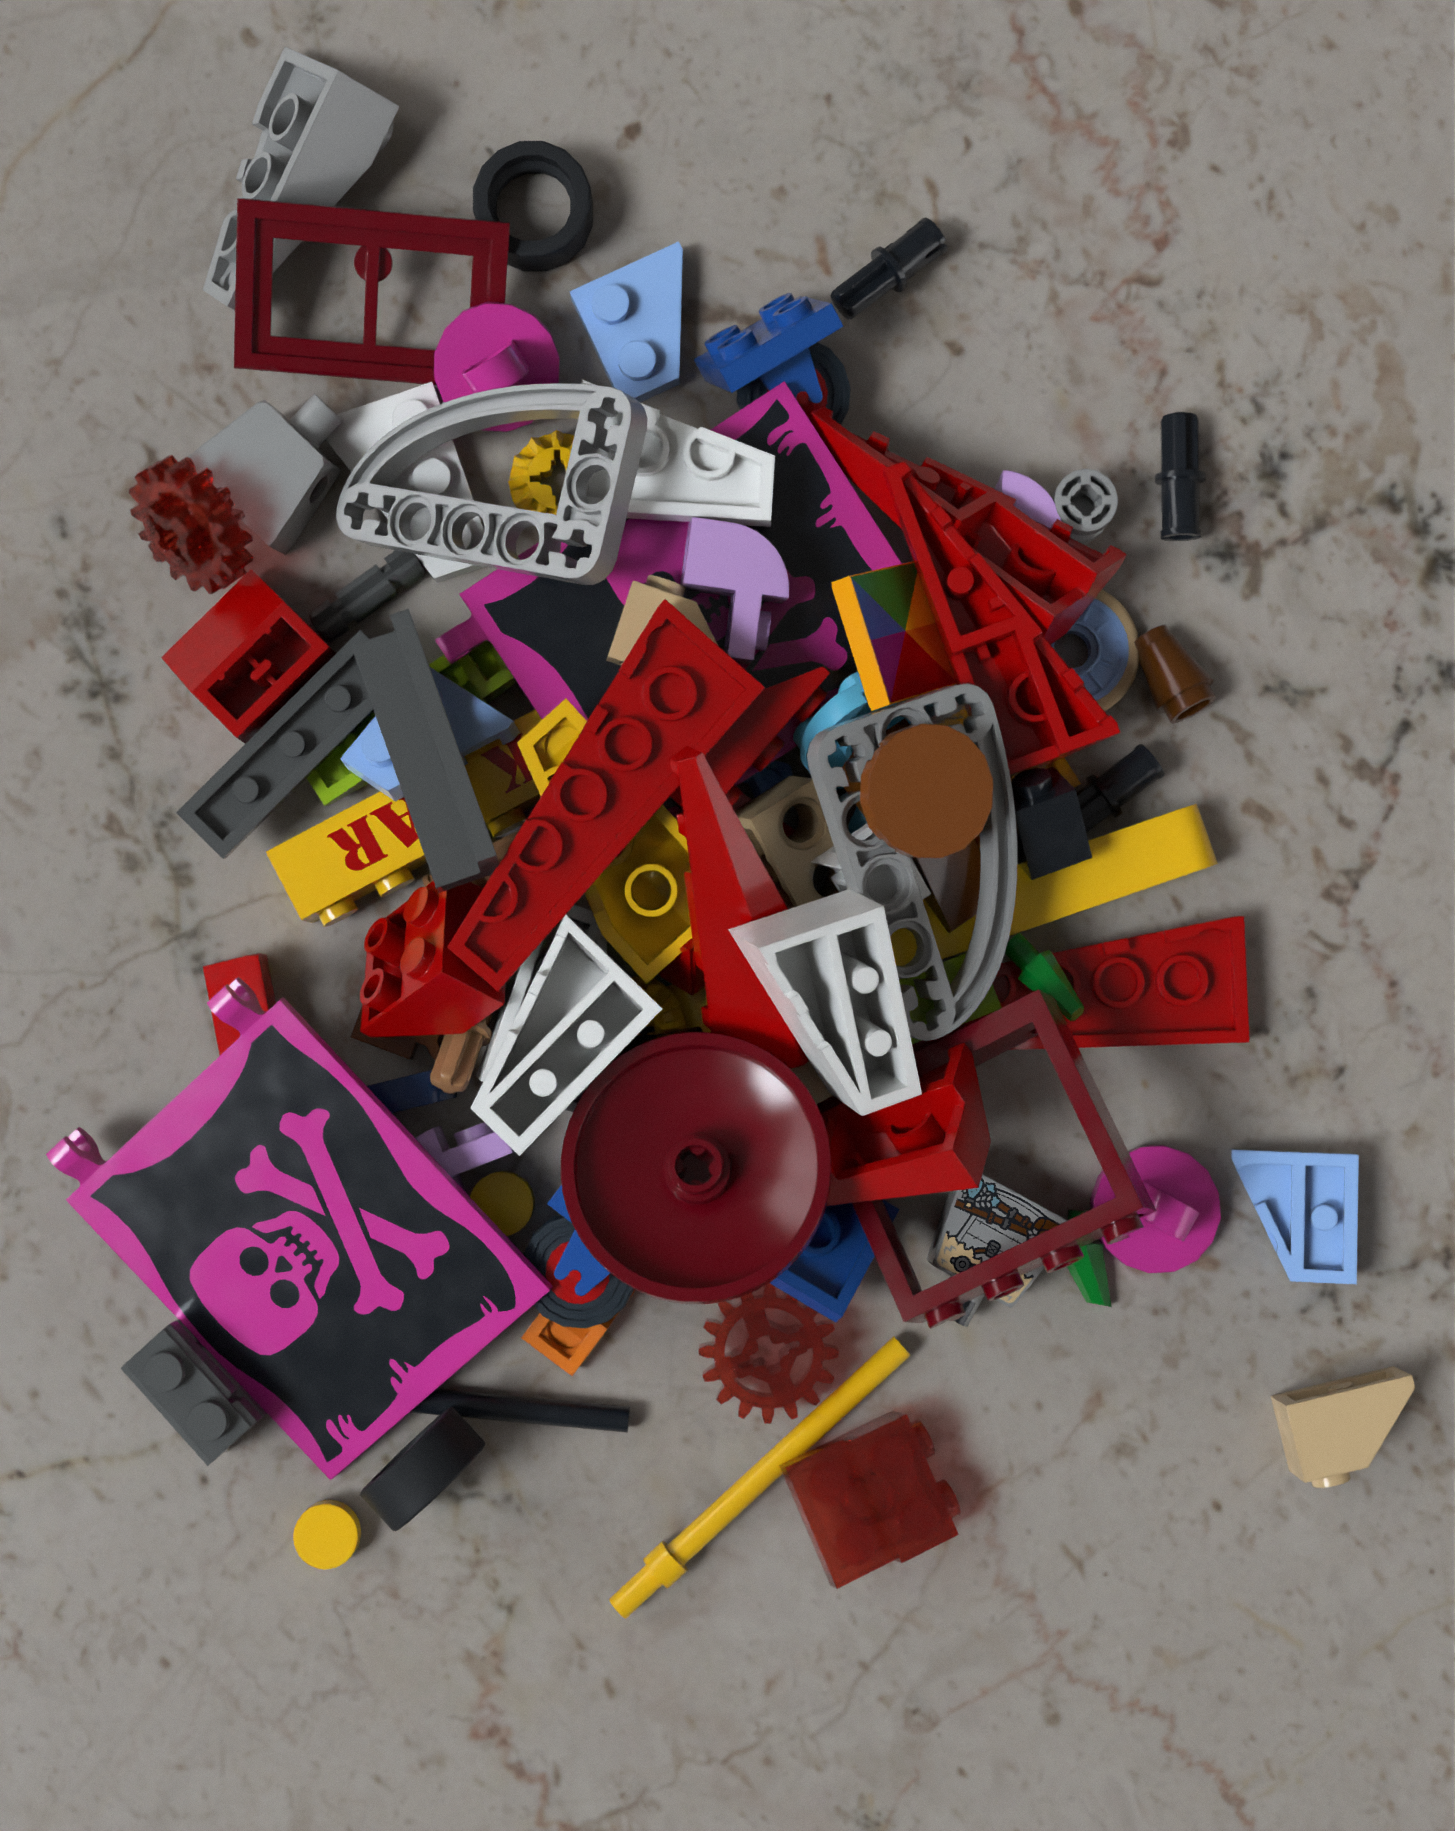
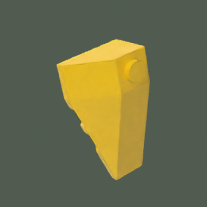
[517,698,692,984]

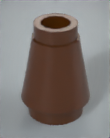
[1134,625,1216,724]

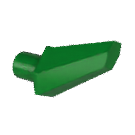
[1005,933,1084,1021]
[1067,1209,1112,1307]

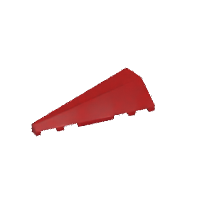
[809,407,1127,645]
[883,461,1121,778]
[670,746,809,1068]
[821,1043,991,1206]

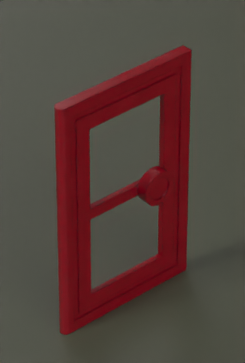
[234,198,510,385]

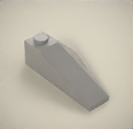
[203,47,399,310]

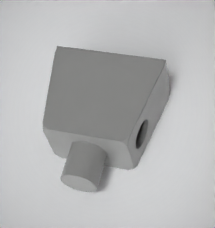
[182,394,343,555]

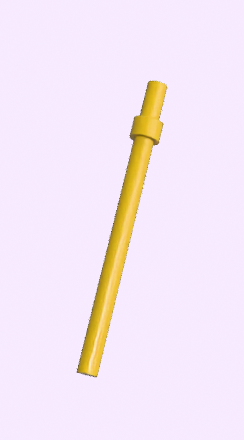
[609,1336,911,1619]

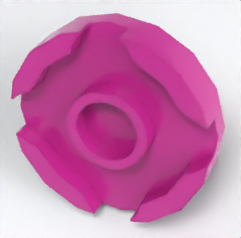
[434,302,560,432]
[1090,1145,1221,1273]

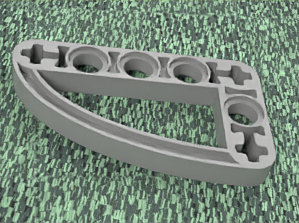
[336,383,648,585]
[807,683,1017,1041]

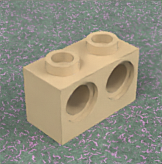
[735,776,839,908]

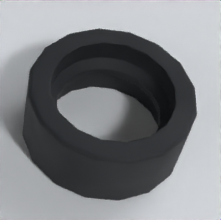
[473,141,593,272]
[360,1407,485,1531]

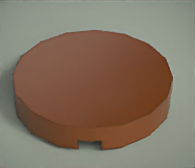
[860,724,993,858]

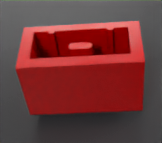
[161,569,336,744]
[360,880,505,1037]

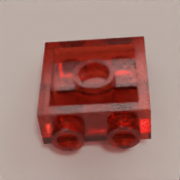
[779,1411,961,1589]

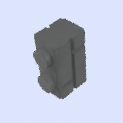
[121,1319,267,1466]

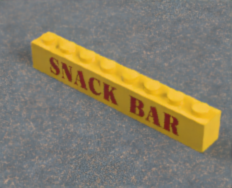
[266,710,542,927]

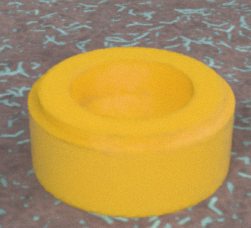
[470,1171,535,1236]
[293,1500,361,1569]

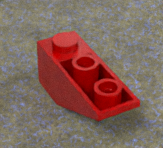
[668,666,830,811]

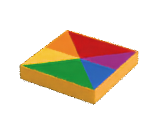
[831,561,957,711]

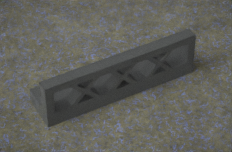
[351,609,499,893]
[176,630,374,859]

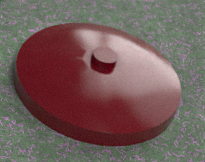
[560,1032,832,1304]

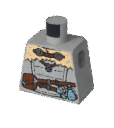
[927,1174,1068,1327]

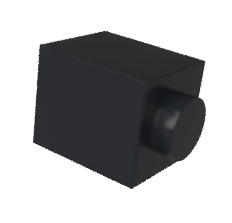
[1011,767,1092,880]

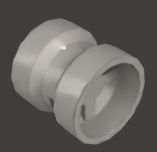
[1051,469,1118,544]

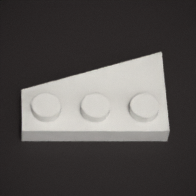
[581,380,775,527]
[326,382,484,583]

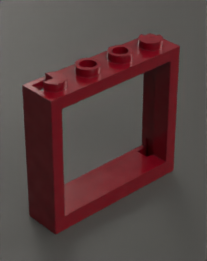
[817,989,1157,1329]

